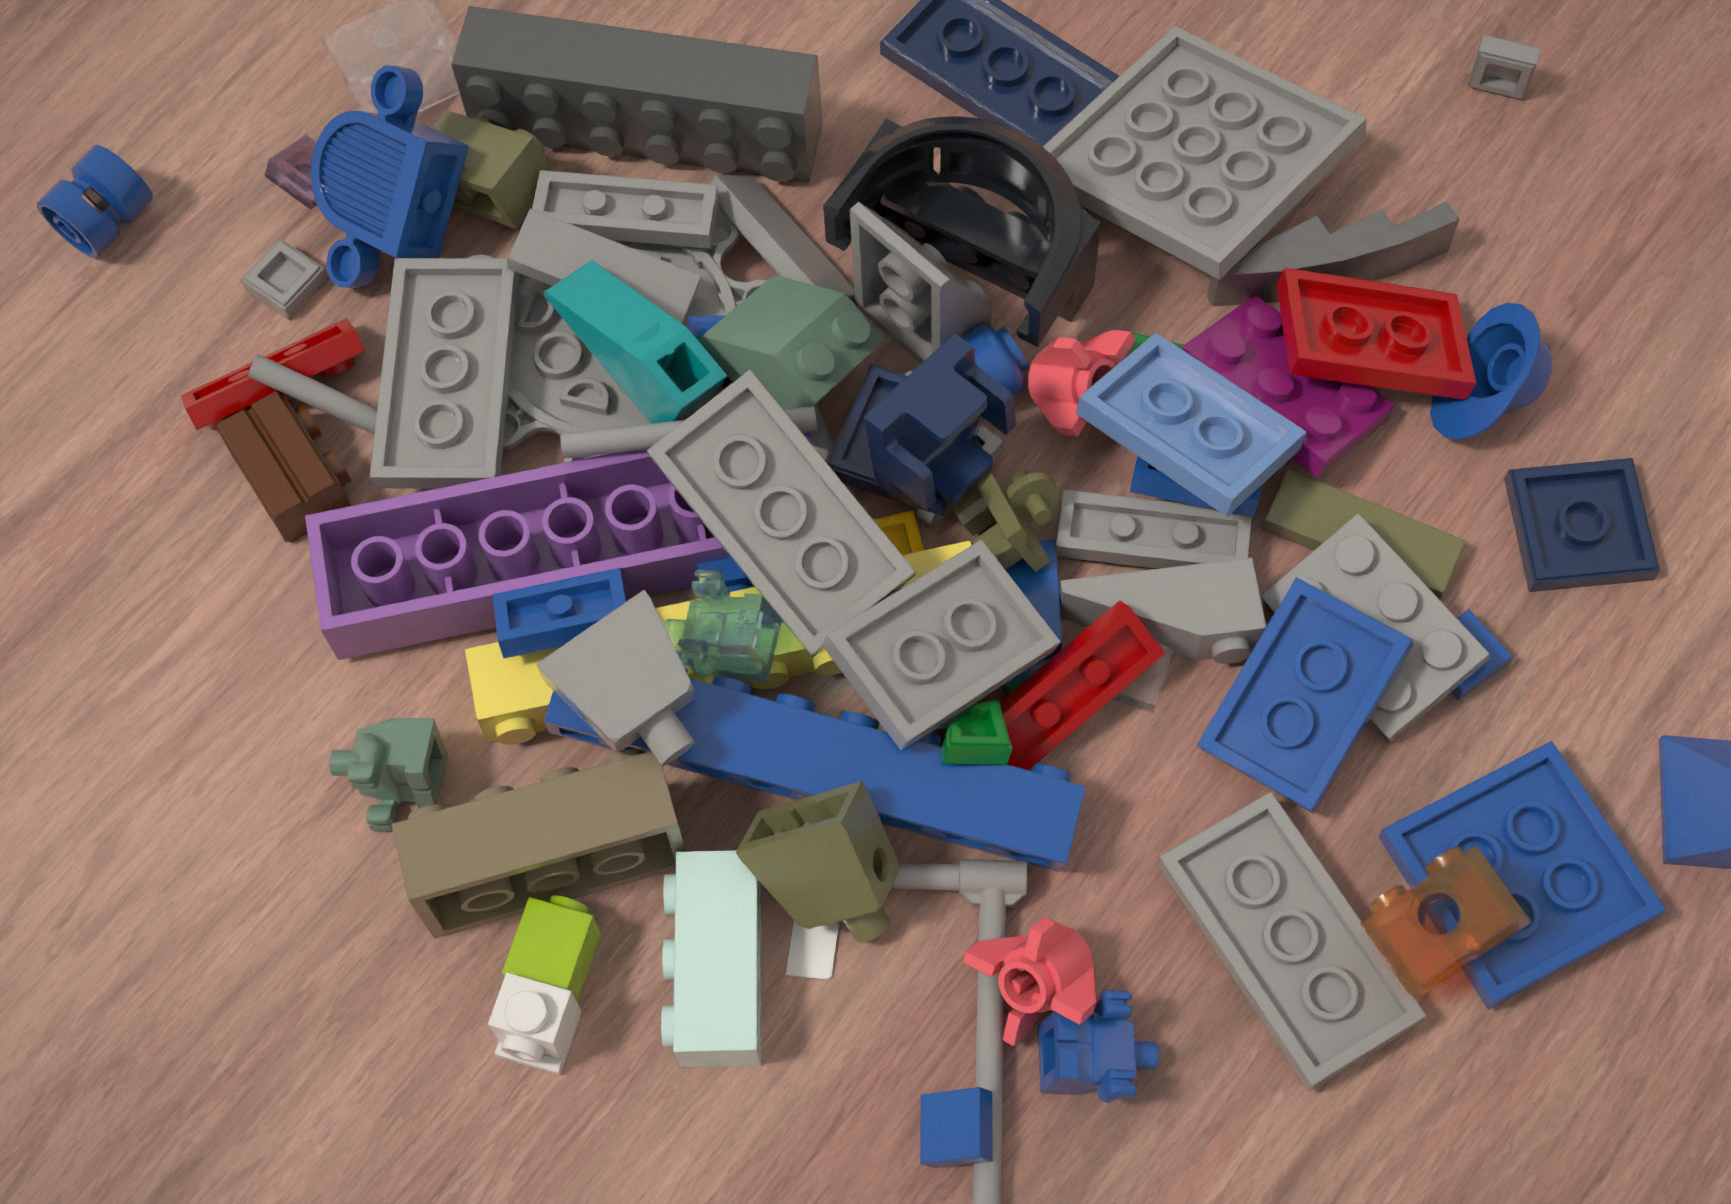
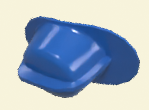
[1430,303,1552,440]

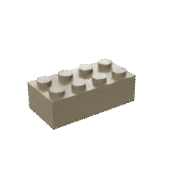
[391,749,687,938]

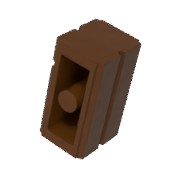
[216,391,351,543]

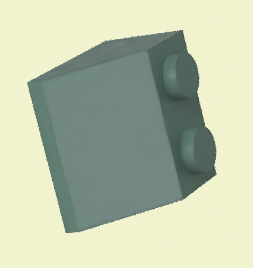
[698,275,886,409]

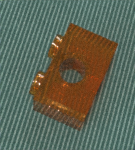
[1360,845,1532,999]

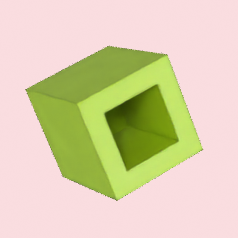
[502,895,601,1003]

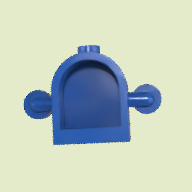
[311,65,469,288]

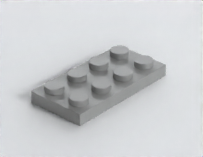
[370,258,519,489]
[647,370,915,658]
[1157,792,1426,1092]

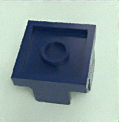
[864,333,1016,510]

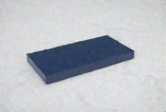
[880,0,1120,146]

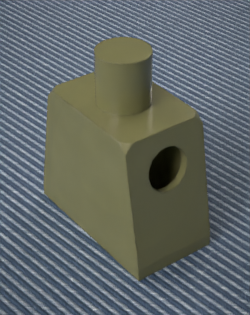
[736,781,899,943]

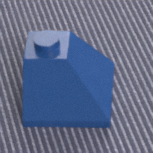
[1659,735,1731,869]

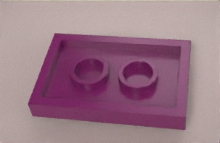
[1182,294,1396,478]

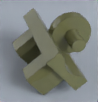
[950,470,1060,572]

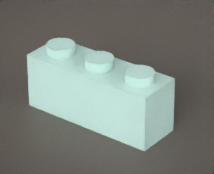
[661,850,761,1068]

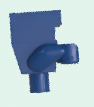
[1038,990,1159,1103]

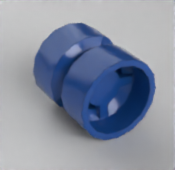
[37,145,153,258]

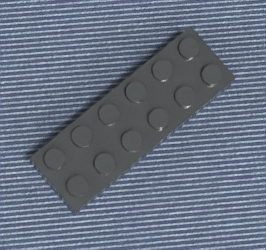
[451,6,823,182]

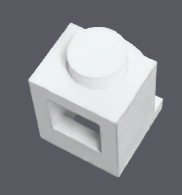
[488,972,582,1076]

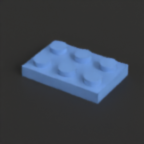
[1076,333,1307,517]

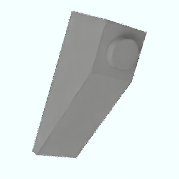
[1059,557,1266,664]

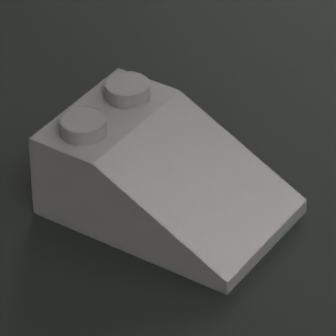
[850,202,992,364]

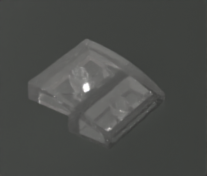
[321,0,460,113]

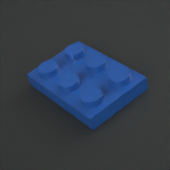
[1197,577,1414,814]

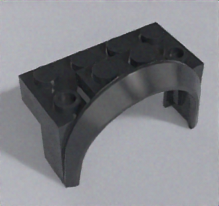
[823,116,1101,347]

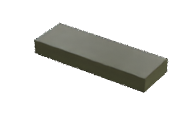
[1262,469,1466,600]

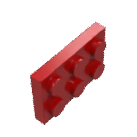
[1276,268,1476,400]

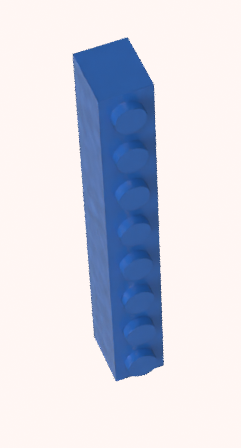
[544,667,1086,872]

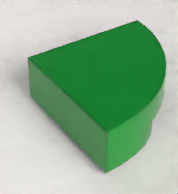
[941,701,1012,765]

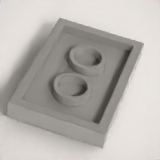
[1261,513,1490,743]
[822,539,1061,751]

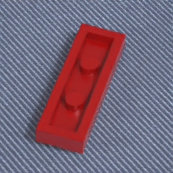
[181,318,365,430]
[1000,600,1165,770]

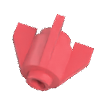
[1028,330,1136,437]
[963,917,1096,1046]

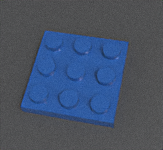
[1379,741,1666,1010]

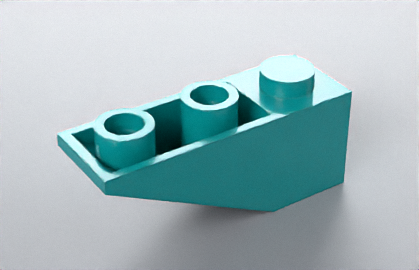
[544,260,727,423]

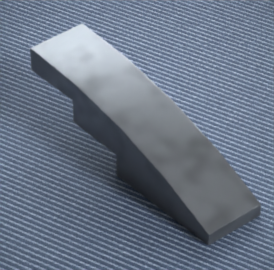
[1207,202,1460,307]

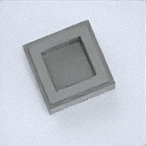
[1467,35,1541,99]
[241,238,329,320]

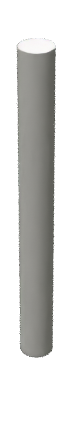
[560,406,817,458]

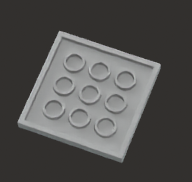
[1043,26,1366,280]

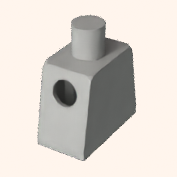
[536,590,695,766]

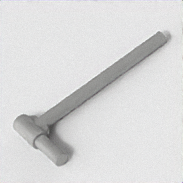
[893,859,1027,1204]

